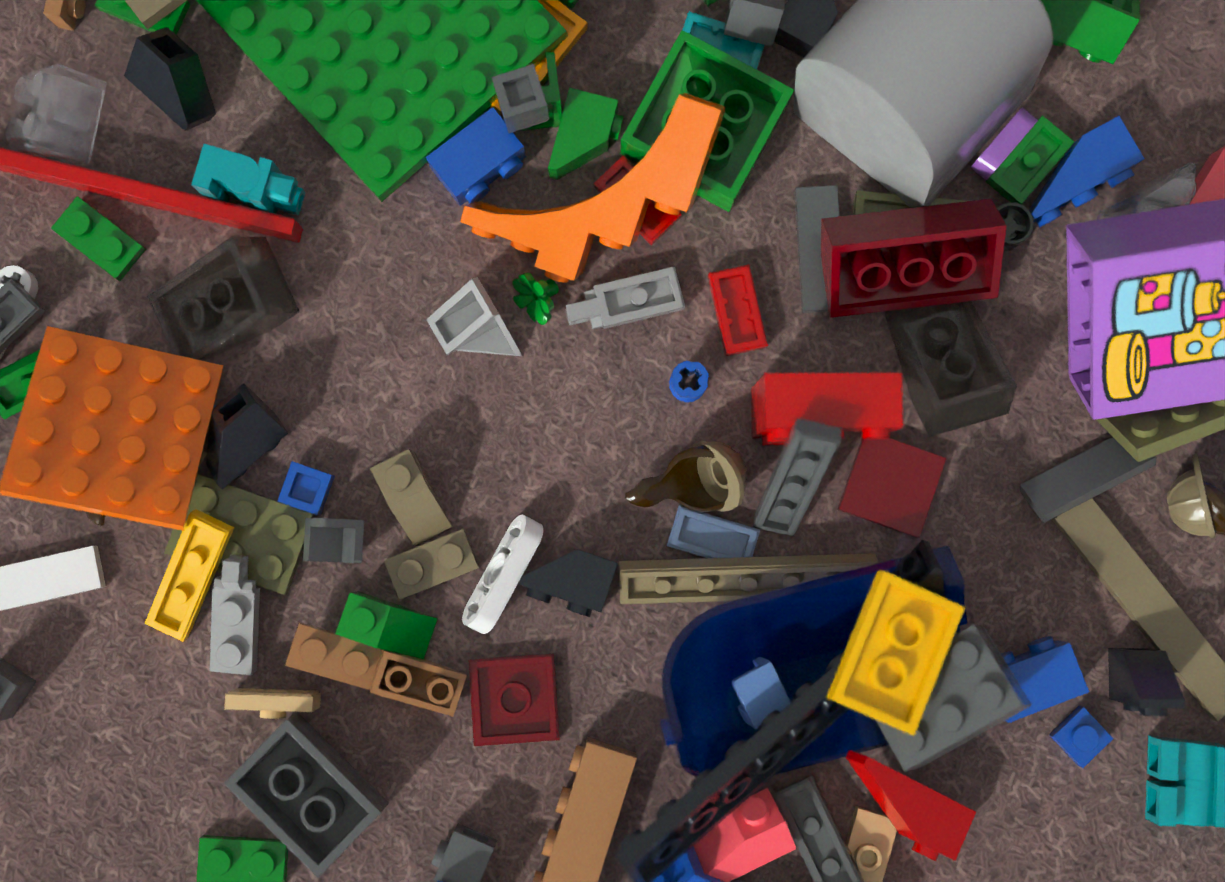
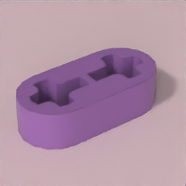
[970,107,1038,180]

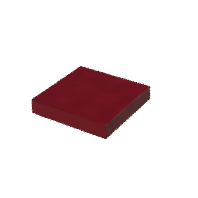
[837,438,946,538]
[468,653,560,746]

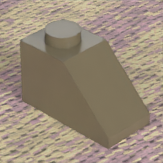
[370,449,453,546]

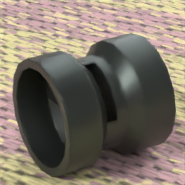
[997,202,1034,252]

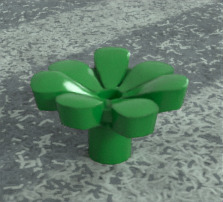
[512,272,559,325]

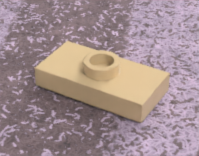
[225,688,321,719]
[846,806,897,882]

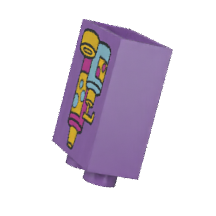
[1066,198,1225,420]

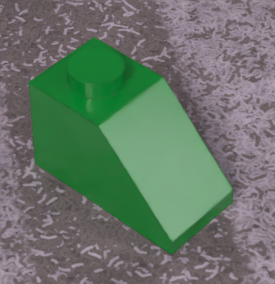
[548,88,624,180]
[335,591,438,659]

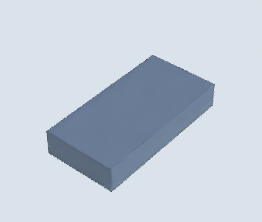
[667,505,760,558]

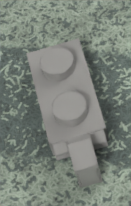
[565,267,685,329]
[210,554,260,676]

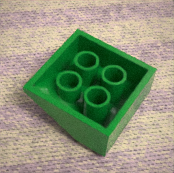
[620,30,794,212]

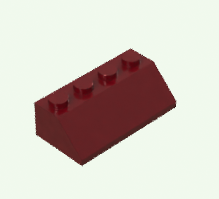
[821,198,1007,318]

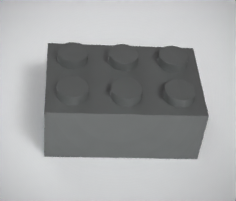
[875,624,1032,771]
[224,713,389,878]

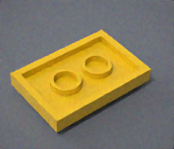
[826,571,965,736]

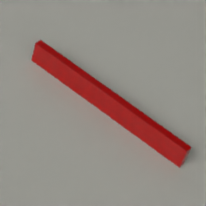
[0,147,303,243]

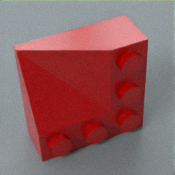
[751,373,903,447]

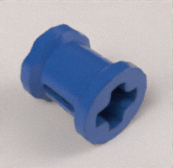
[669,360,709,402]

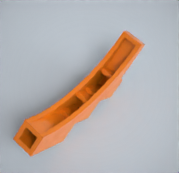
[460,93,726,283]

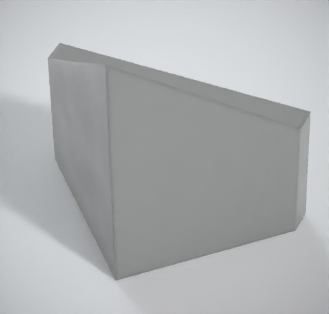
[426,277,522,356]

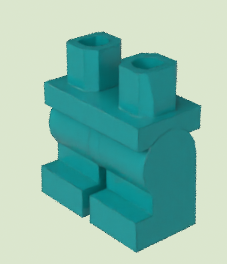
[191,144,305,216]
[1145,735,1225,828]

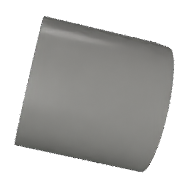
[793,0,1053,208]

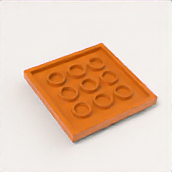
[0,326,223,531]

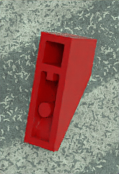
[846,750,976,861]

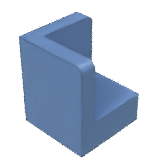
[732,657,791,729]

